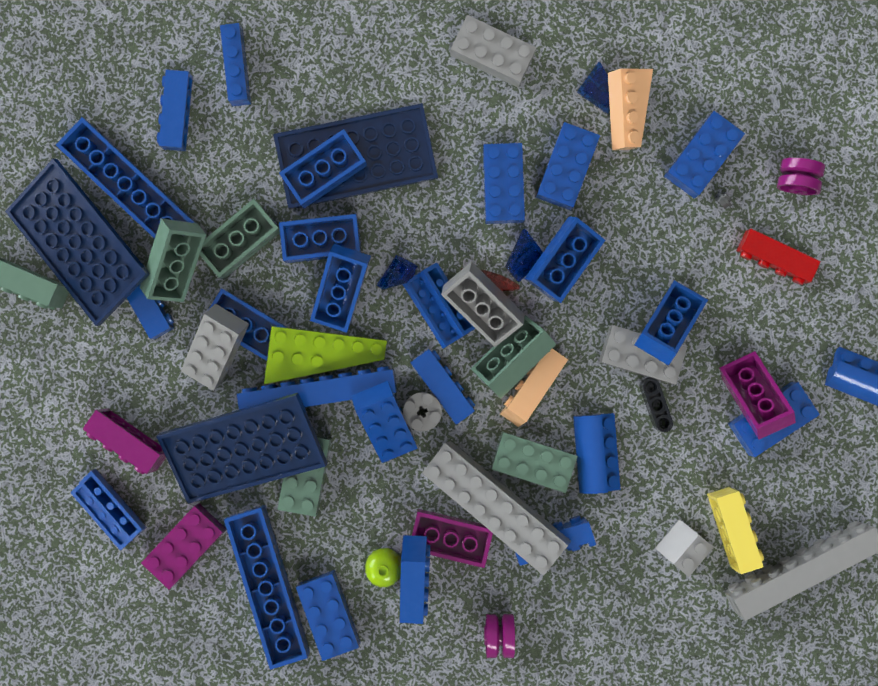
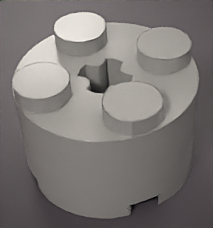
[403,392,442,431]

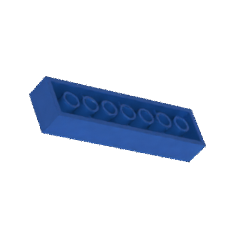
[56,117,196,239]
[237,366,398,410]
[224,505,310,670]

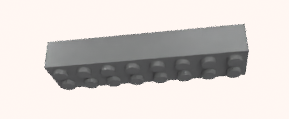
[422,441,571,576]
[724,521,878,621]

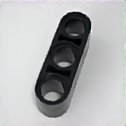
[640,378,673,432]

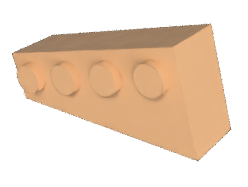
[608,68,653,150]
[500,349,568,427]

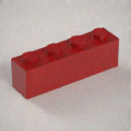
[736,229,821,285]

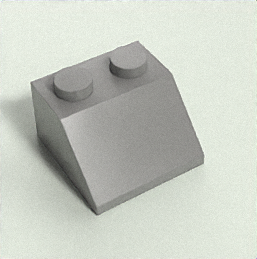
[655,519,714,577]

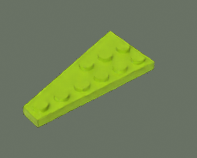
[264,326,387,384]

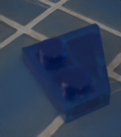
[577,62,610,114]
[505,229,543,282]
[376,255,418,290]

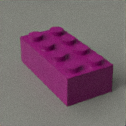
[719,351,796,440]
[83,408,166,474]
[141,503,227,590]
[412,509,493,568]

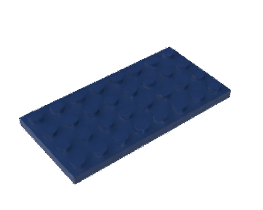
[273,103,438,210]
[5,158,150,326]
[156,392,328,504]

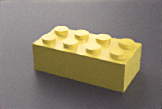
[707,487,764,574]

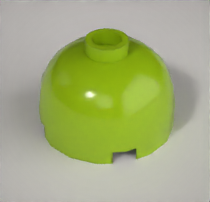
[365,548,401,587]

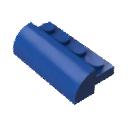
[402,262,476,349]
[825,347,878,406]
[573,413,621,494]
[70,469,147,551]

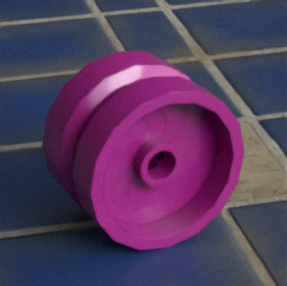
[777,158,825,195]
[484,614,515,658]

